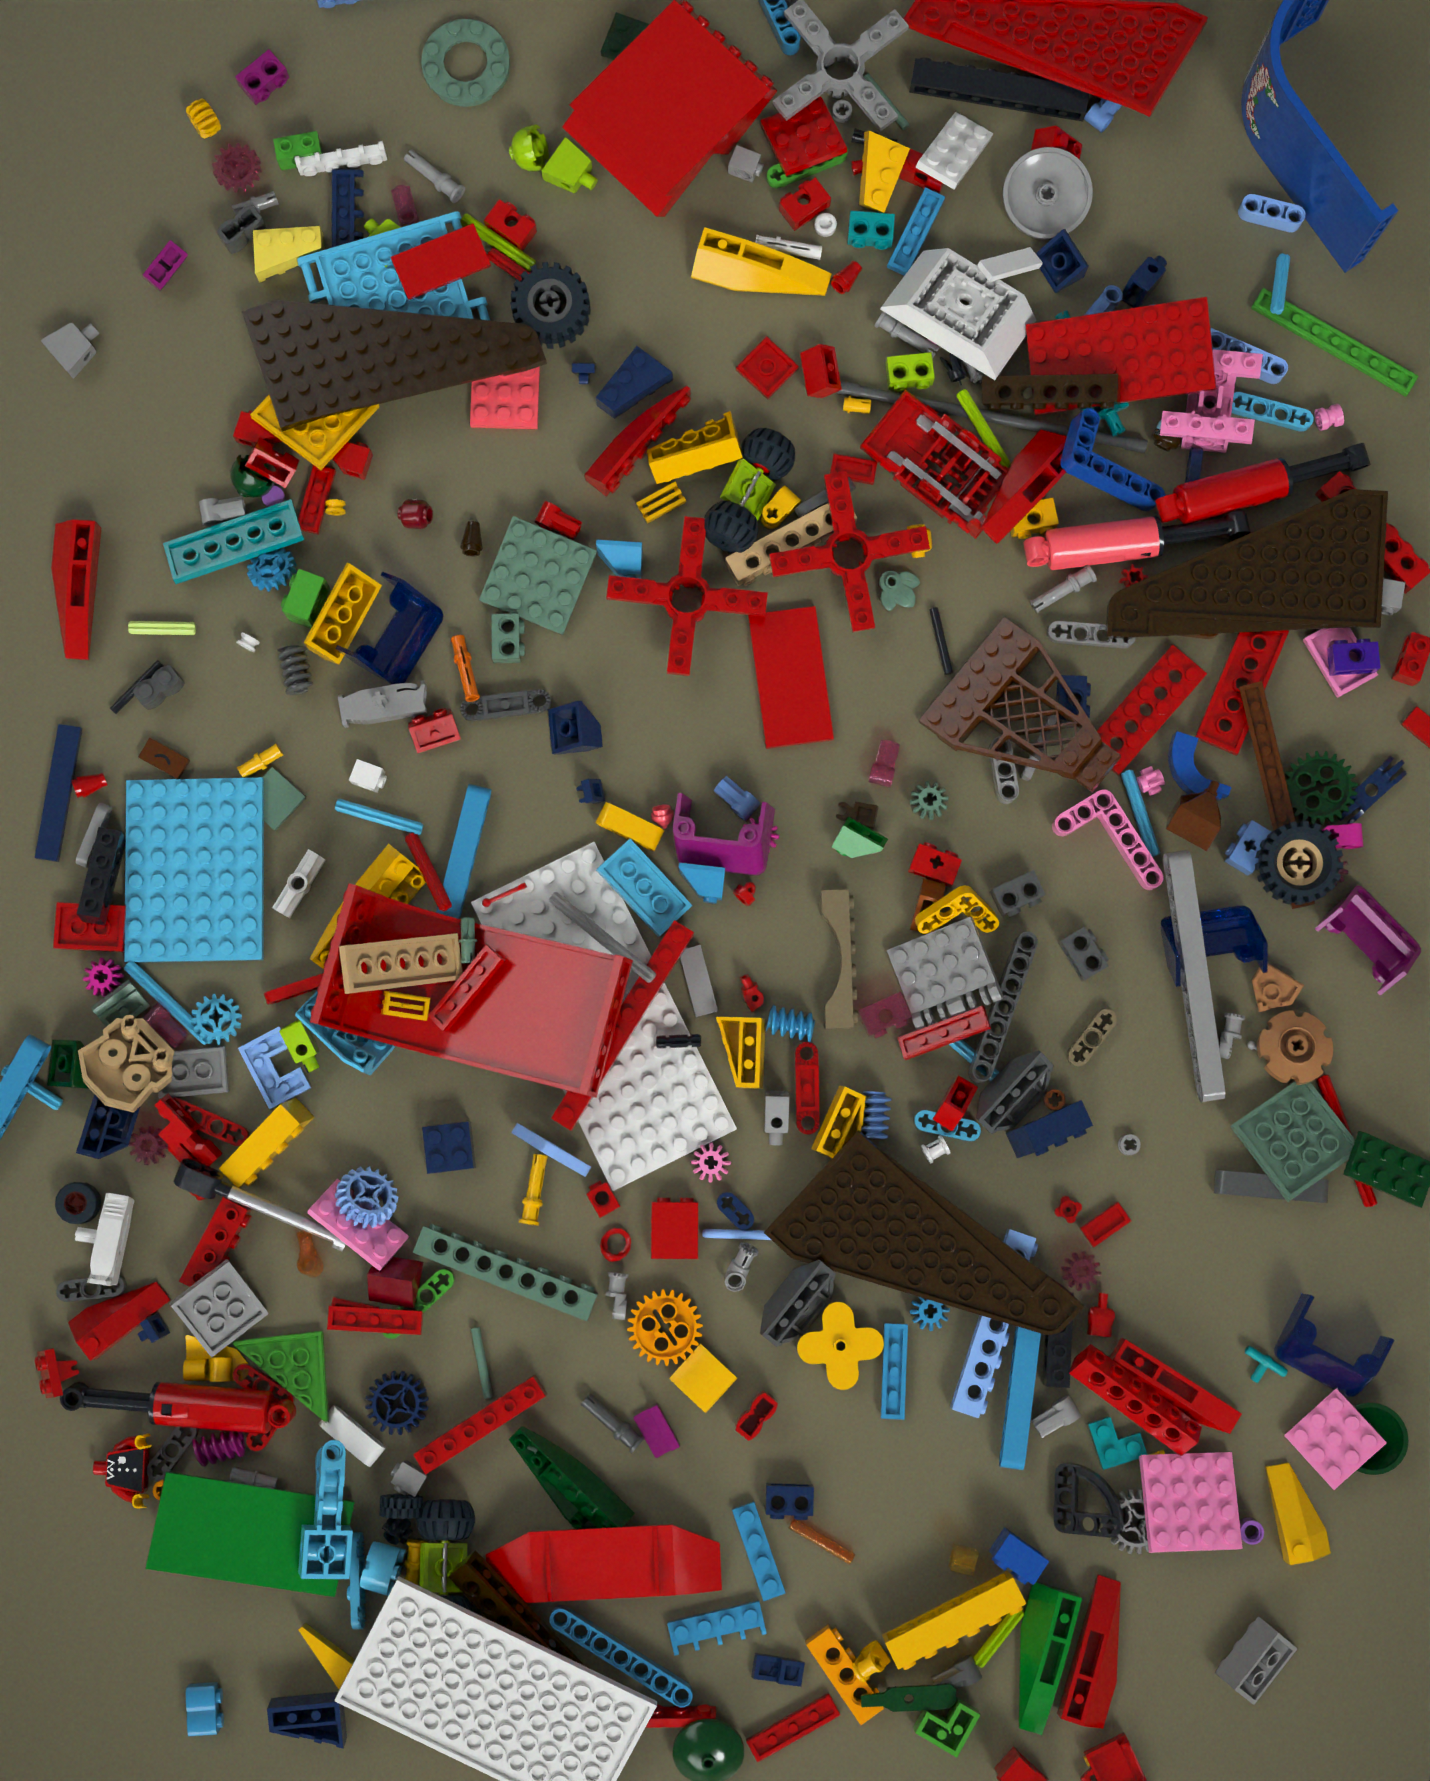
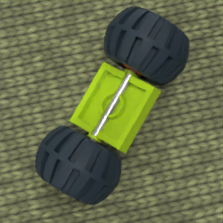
[704,428,795,553]
[416,1499,475,1612]

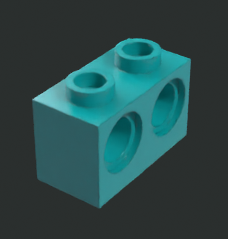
[847,211,895,250]

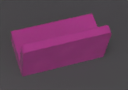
[634,1403,680,1458]

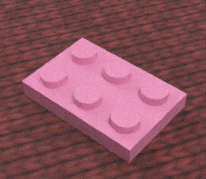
[1303,628,1378,698]

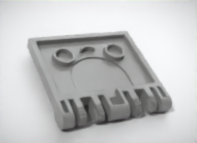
[887,917,1003,1030]

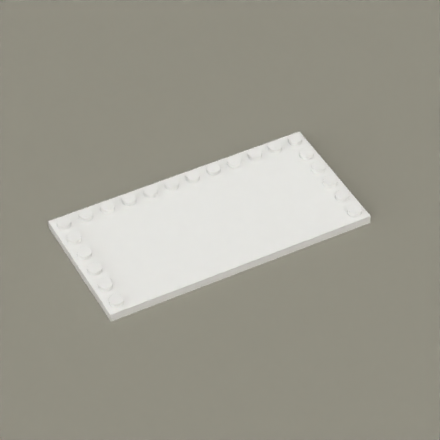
[334,1576,657,1781]

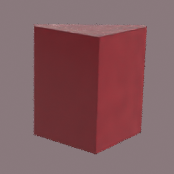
[367,1257,424,1308]

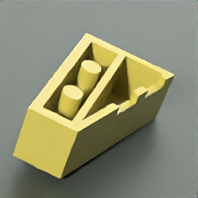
[253,226,325,283]

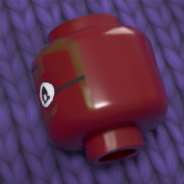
[398,499,433,529]

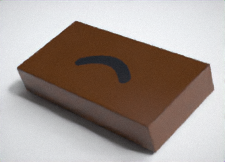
[138,738,190,779]

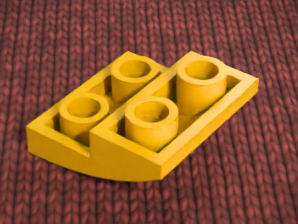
[669,1344,737,1413]

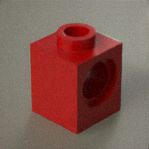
[586,1180,621,1218]

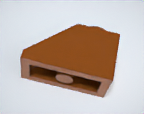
[910,878,946,932]

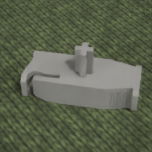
[338,680,428,728]

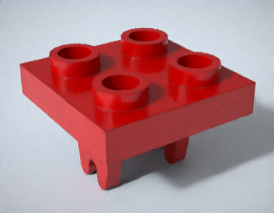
[35,1348,79,1398]

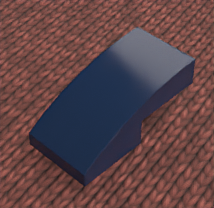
[751,1653,805,1687]

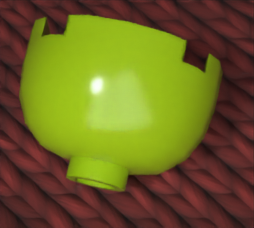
[509,124,549,172]

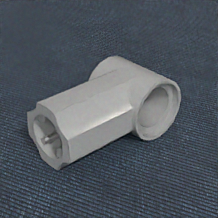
[199,496,246,526]
[1031,1395,1082,1438]

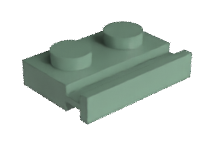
[91,979,150,1027]

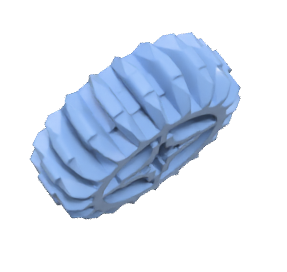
[335,1166,398,1229]

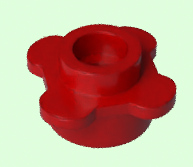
[1054,1196,1082,1223]

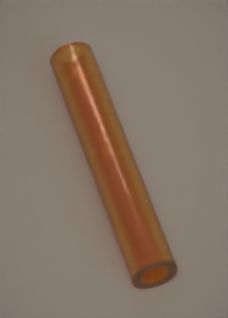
[788,1518,855,1565]

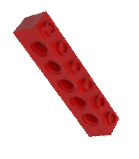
[1315,471,1430,594]
[1069,1344,1202,1456]
[413,1375,547,1475]

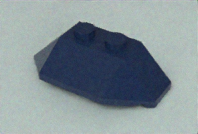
[76,1094,140,1159]

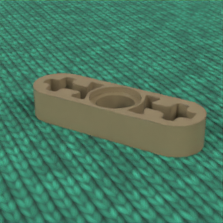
[1067,1009,1117,1067]

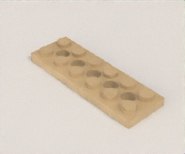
[339,933,463,994]

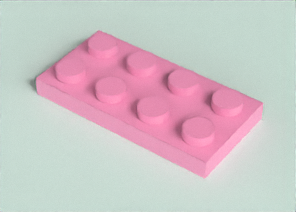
[307,1178,409,1271]

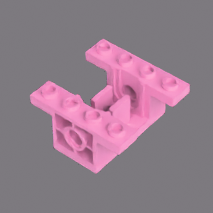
[1160,349,1263,453]

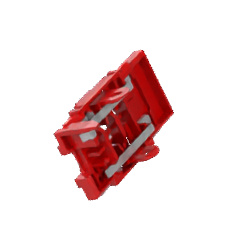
[860,390,1009,539]

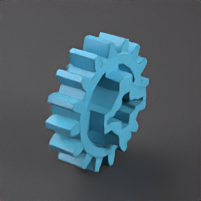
[191,994,242,1045]

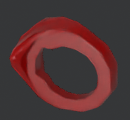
[600,1228,631,1262]

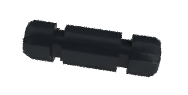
[656,1034,701,1048]

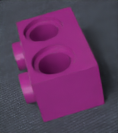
[235,49,289,105]
[142,240,188,291]

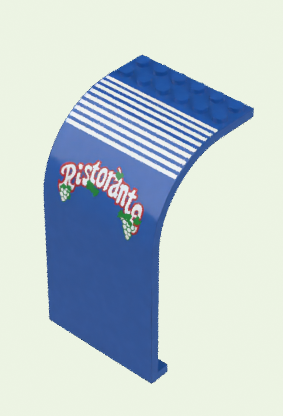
[1241,0,1399,273]

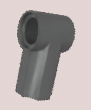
[931,1654,982,1689]

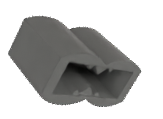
[217,205,266,254]
[133,665,185,710]

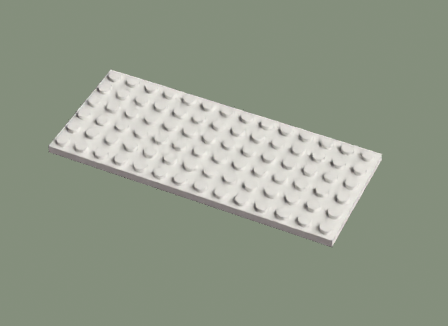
[471,842,737,1191]

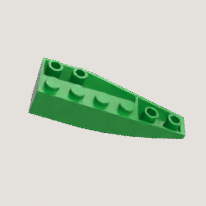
[1018,1582,1082,1735]

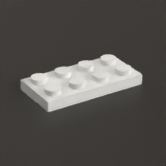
[916,112,993,190]

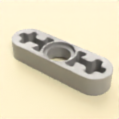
[76,803,113,868]

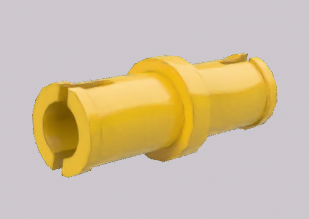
[237,743,284,778]

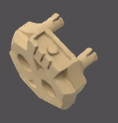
[78,1015,174,1112]

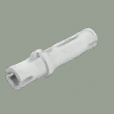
[755,235,822,260]

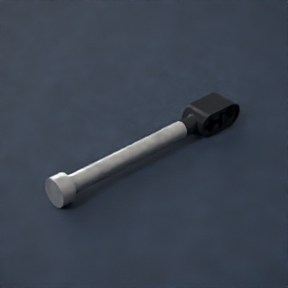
[173,1159,346,1251]

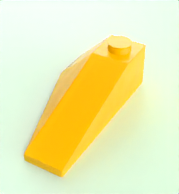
[1265,1463,1331,1565]

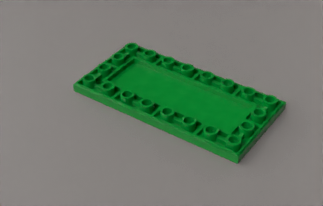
[145,1471,355,1597]

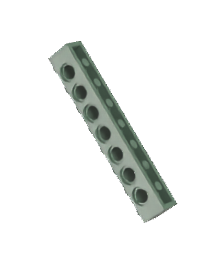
[413,1223,598,1321]

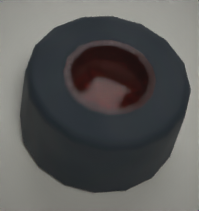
[55,1182,101,1224]

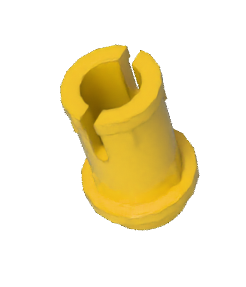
[843,396,871,414]

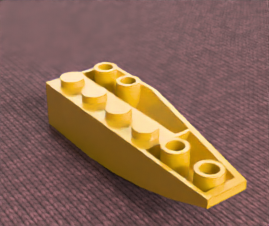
[691,227,832,296]
[310,843,426,969]

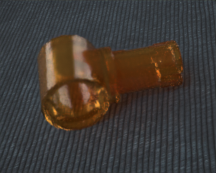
[296,1230,323,1278]

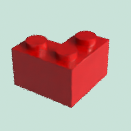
[994,1746,1049,1781]

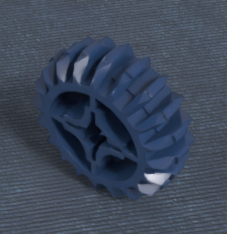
[365,1371,429,1435]

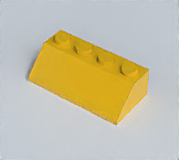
[304,563,382,664]

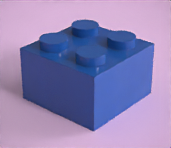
[989,1527,1049,1585]

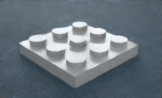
[169,1259,269,1358]

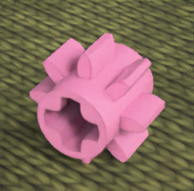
[1137,766,1165,796]

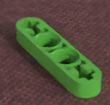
[767,148,848,189]
[383,1269,455,1339]

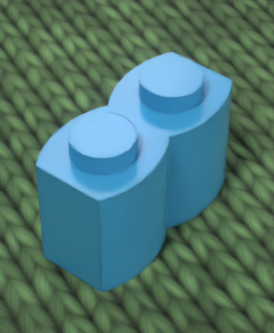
[186,1682,224,1736]

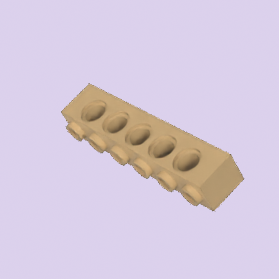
[725,503,857,586]

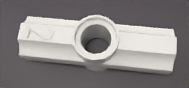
[272,849,326,919]

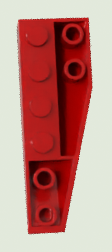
[584,386,691,497]
[981,429,1067,544]
[51,519,102,660]
[1109,1338,1242,1434]
[1057,1574,1121,1729]

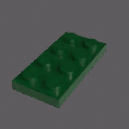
[1343,1131,1430,1208]

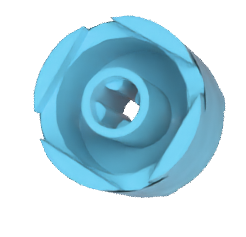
[360,1541,406,1596]

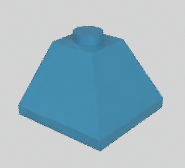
[596,540,643,579]
[679,863,725,904]

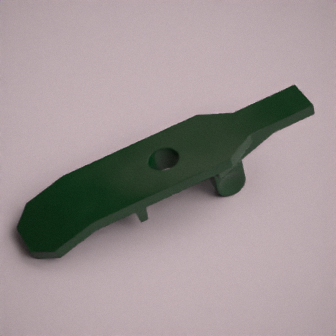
[861,1683,956,1712]

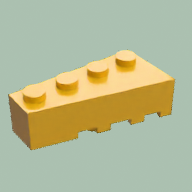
[647,411,743,484]
[219,1098,315,1188]

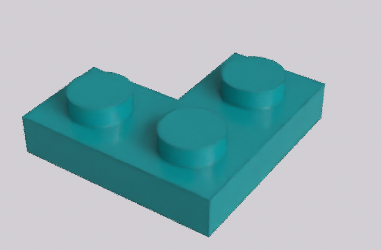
[1087,1416,1148,1470]

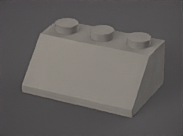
[1215,1616,1297,1705]

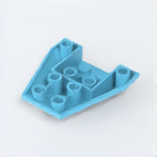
[295,991,395,1076]

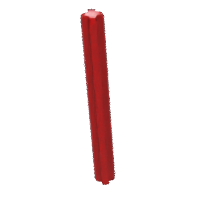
[1316,1075,1377,1207]

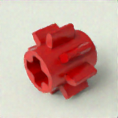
[1119,564,1148,588]

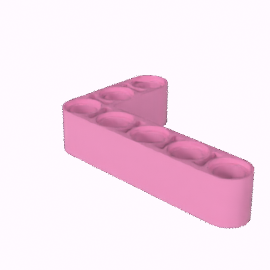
[1052,790,1163,890]

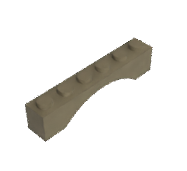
[820,889,858,1030]

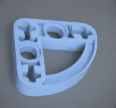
[511,1123,591,1177]

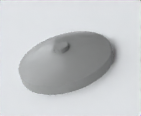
[1003,147,1093,240]

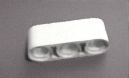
[319,1405,386,1467]

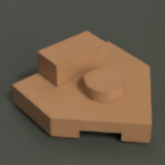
[1251,961,1304,1012]

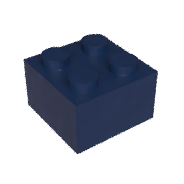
[422,1121,476,1174]

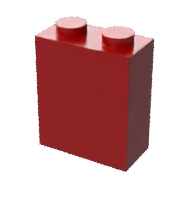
[651,1197,698,1259]

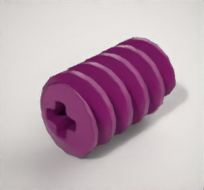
[193,1431,246,1467]

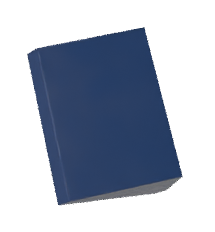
[1035,229,1089,293]

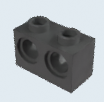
[990,870,1046,917]
[1058,927,1109,982]

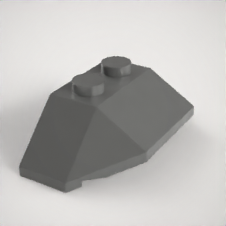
[976,1050,1054,1134]
[760,1260,836,1347]

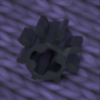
[382,1517,413,1545]

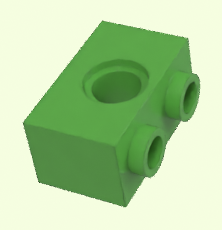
[273,131,323,170]

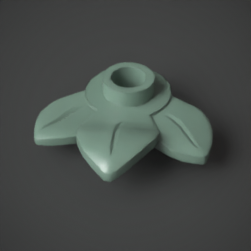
[879,571,920,611]

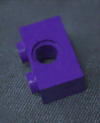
[1327,639,1381,676]

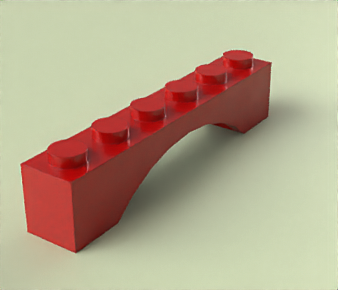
[233,410,373,480]

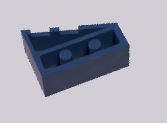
[1006,1100,1093,1158]
[267,1692,347,1749]

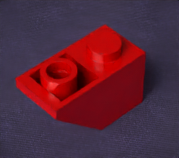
[1031,125,1082,159]

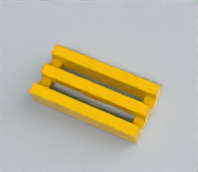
[636,482,686,524]
[380,991,430,1021]

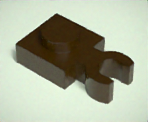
[836,802,878,829]

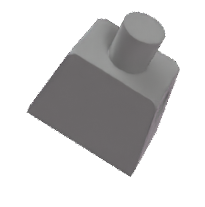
[41,323,99,379]
[764,1090,789,1145]

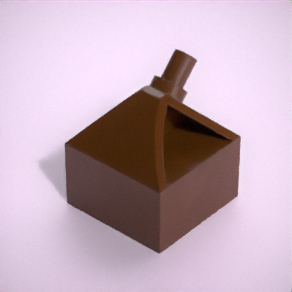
[1166,781,1221,851]

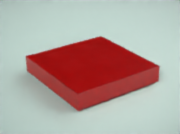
[736,336,799,400]

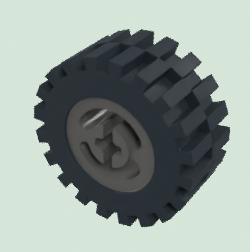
[510,262,591,349]

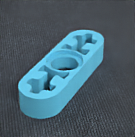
[914,1110,981,1141]

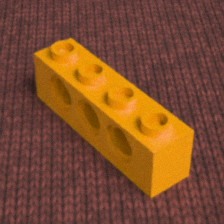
[805,1624,884,1725]

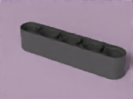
[1214,1170,1329,1203]

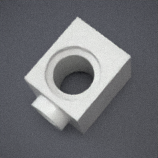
[349,759,387,793]

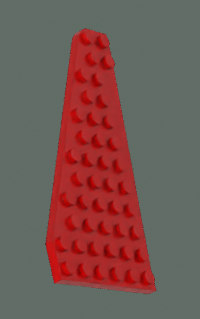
[903,0,1208,117]

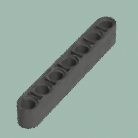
[968,931,1038,1083]

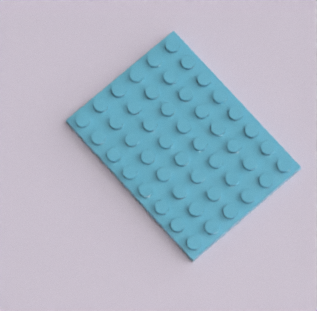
[124,777,264,963]

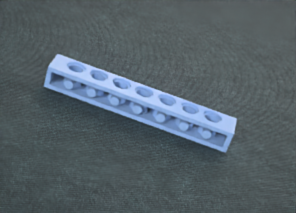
[950,1229,1038,1418]

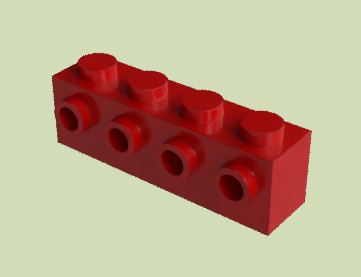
[179,1197,252,1287]

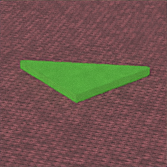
[233,1331,329,1423]

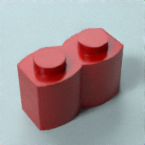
[735,1391,778,1441]

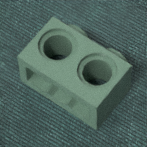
[491,613,525,663]

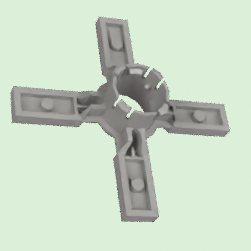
[773,0,909,132]

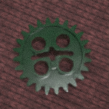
[1285,751,1358,825]

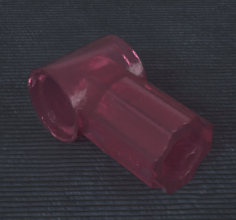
[391,185,420,227]
[868,740,900,788]
[143,1002,189,1048]

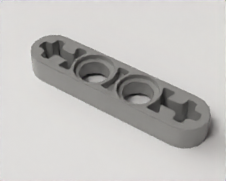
[1047,621,1136,648]

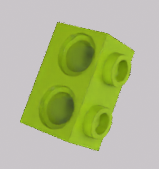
[885,352,935,392]

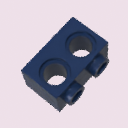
[765,1483,814,1520]

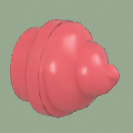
[651,804,674,829]

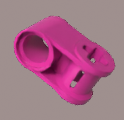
[1322,823,1364,849]

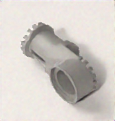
[1218,1013,1245,1059]
[724,1242,759,1292]
[605,1272,629,1320]

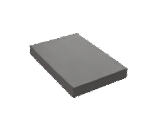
[158,1046,229,1099]

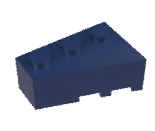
[596,346,673,419]

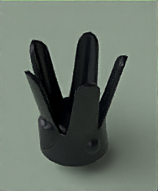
[940,353,967,385]

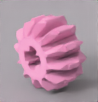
[691,1143,731,1182]

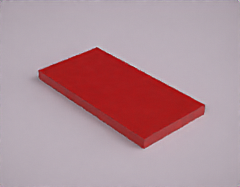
[748,606,834,749]

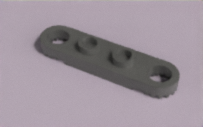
[460,689,551,721]

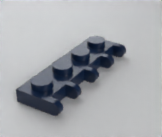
[332,170,364,248]

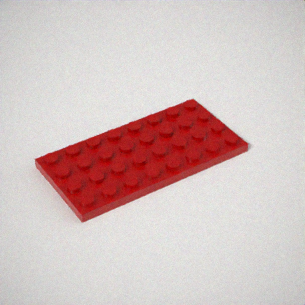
[1026,297,1217,415]

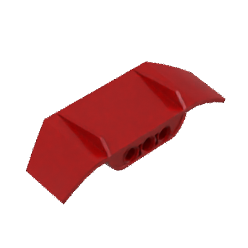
[486,1524,722,1603]

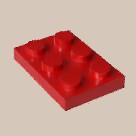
[53,902,126,952]

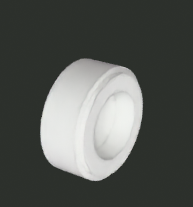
[814,213,837,237]

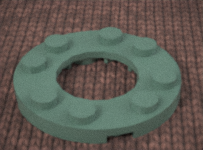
[421,19,510,107]

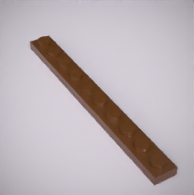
[1239,681,1316,909]

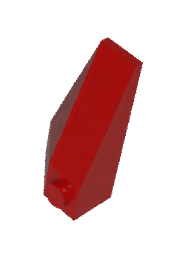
[68,1282,171,1361]

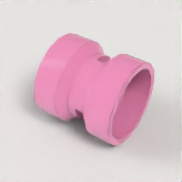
[1314,404,1344,431]

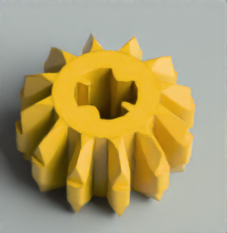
[186,98,221,139]

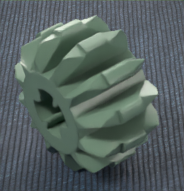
[910,781,949,820]

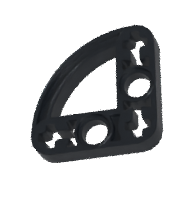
[1054,1462,1124,1538]

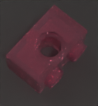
[857,992,912,1039]

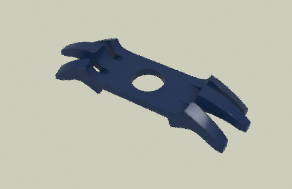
[1338,756,1407,824]

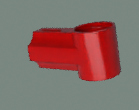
[534,501,582,540]

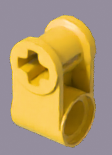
[761,485,802,529]
[852,1640,891,1682]

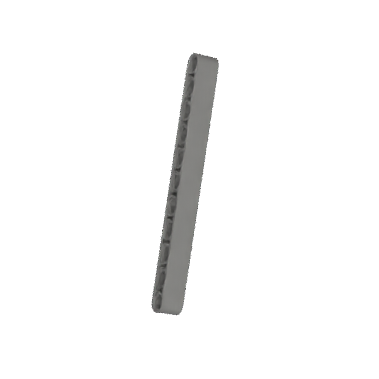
[1163,850,1225,1103]

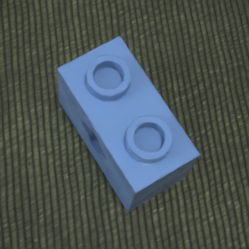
[1224,820,1271,876]

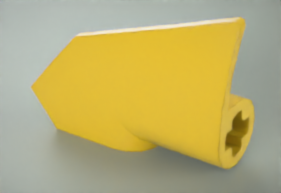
[183,1335,249,1382]

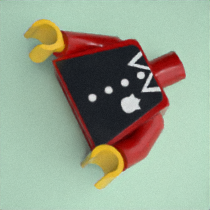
[93,1433,152,1509]

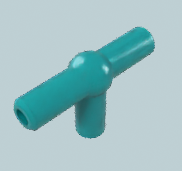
[1245,1346,1288,1383]

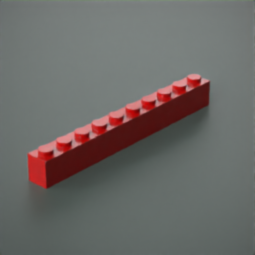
[551,920,694,1131]

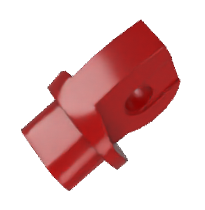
[740,974,764,1012]

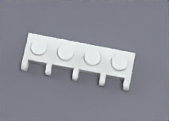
[294,141,387,176]

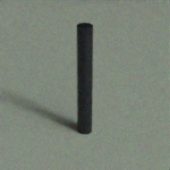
[929,607,953,675]
[110,660,164,714]

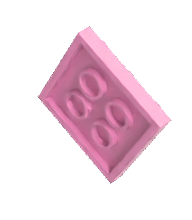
[1284,1388,1387,1490]

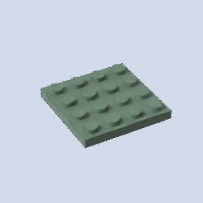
[479,516,597,635]
[1230,1081,1355,1202]

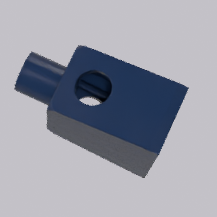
[1122,256,1167,308]

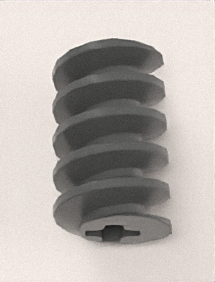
[277,645,313,695]

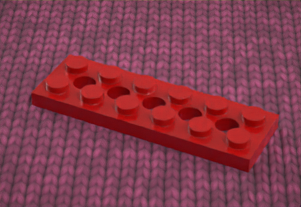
[1195,630,1289,756]
[1097,645,1207,775]

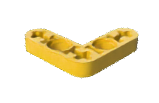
[915,885,999,934]

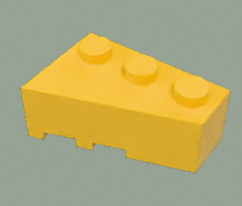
[859,131,910,213]

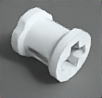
[920,1135,951,1164]

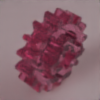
[212,142,262,193]

